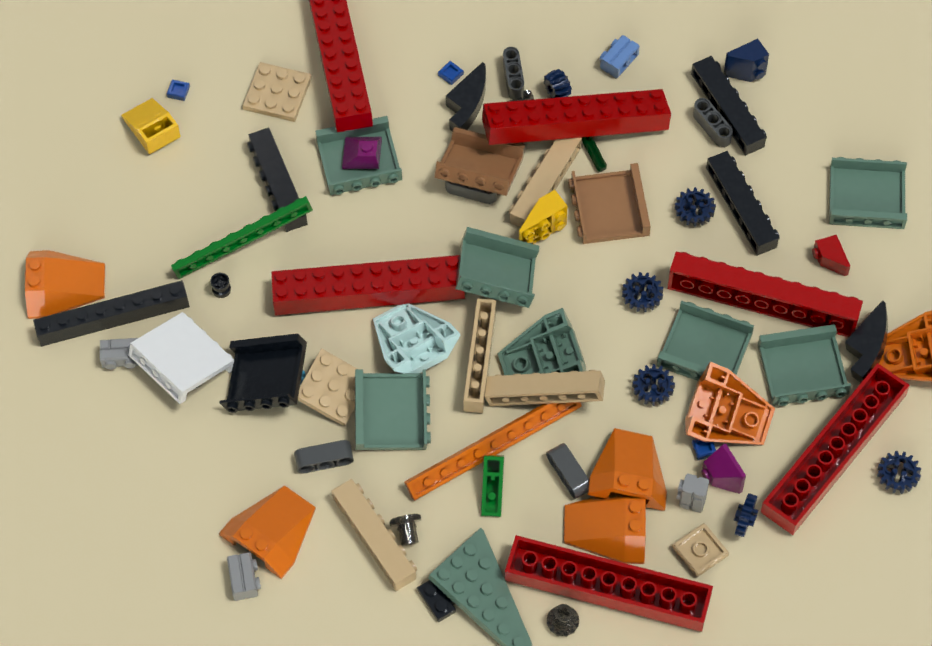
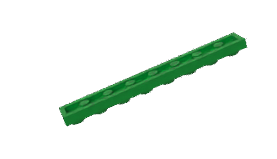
[171,196,313,279]

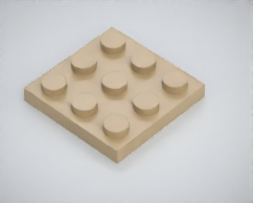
[243,62,312,122]
[298,348,364,427]

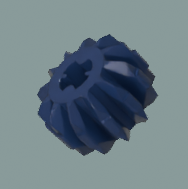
[544,69,572,98]

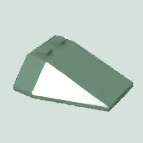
[498,308,586,375]

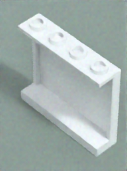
[128,312,234,404]

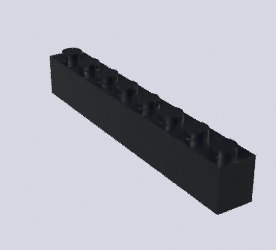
[33,280,190,347]

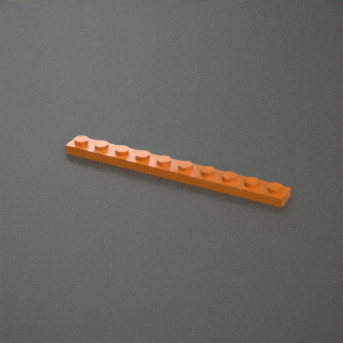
[404,402,582,500]

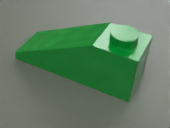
[481,454,504,517]

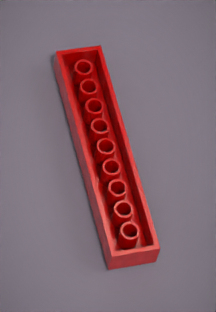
[309,0,373,132]
[482,89,671,145]
[667,251,863,337]
[271,255,465,315]
[760,363,910,535]
[505,535,713,632]

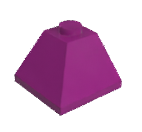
[342,137,382,169]
[701,443,746,494]

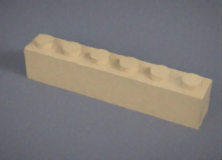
[508,137,582,228]
[463,298,496,413]
[485,370,605,406]
[331,479,417,591]

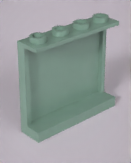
[315,116,402,195]
[829,157,907,229]
[456,227,540,308]
[657,301,754,381]
[758,324,851,406]
[355,369,431,450]

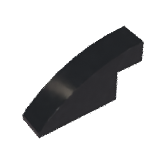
[446,62,486,132]
[845,301,888,383]

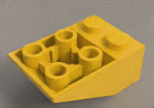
[121,98,181,154]
[519,190,568,244]

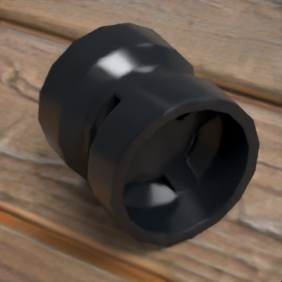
[210,273,231,298]

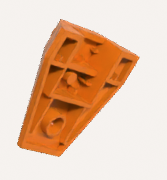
[25,250,105,319]
[879,310,932,382]
[685,362,775,445]
[588,428,667,511]
[219,486,316,579]
[564,492,646,564]

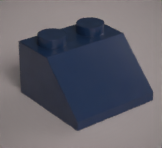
[724,38,769,82]

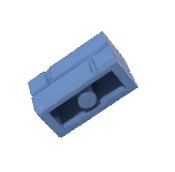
[600,35,640,78]

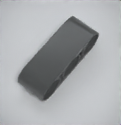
[503,47,524,100]
[693,98,732,147]
[445,181,497,204]
[294,440,354,473]
[546,443,589,499]

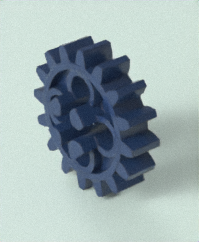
[675,187,716,227]
[622,272,664,312]
[632,364,675,406]
[877,451,921,494]
[734,493,759,537]

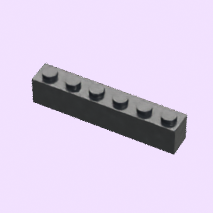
[691,56,767,156]
[247,127,308,232]
[706,151,780,256]

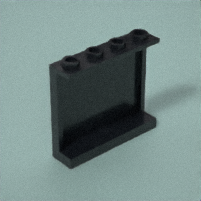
[219,333,307,413]

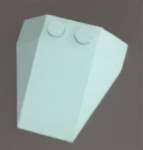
[373,304,460,374]

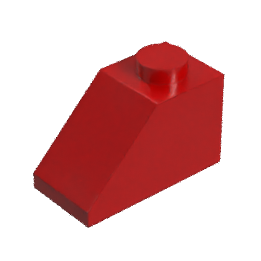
[812,235,850,276]

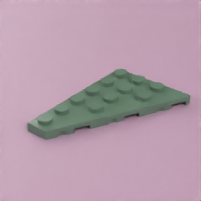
[428,528,532,646]

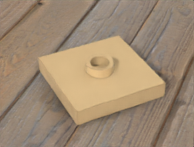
[672,523,729,577]

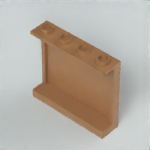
[435,127,525,196]
[568,163,651,244]

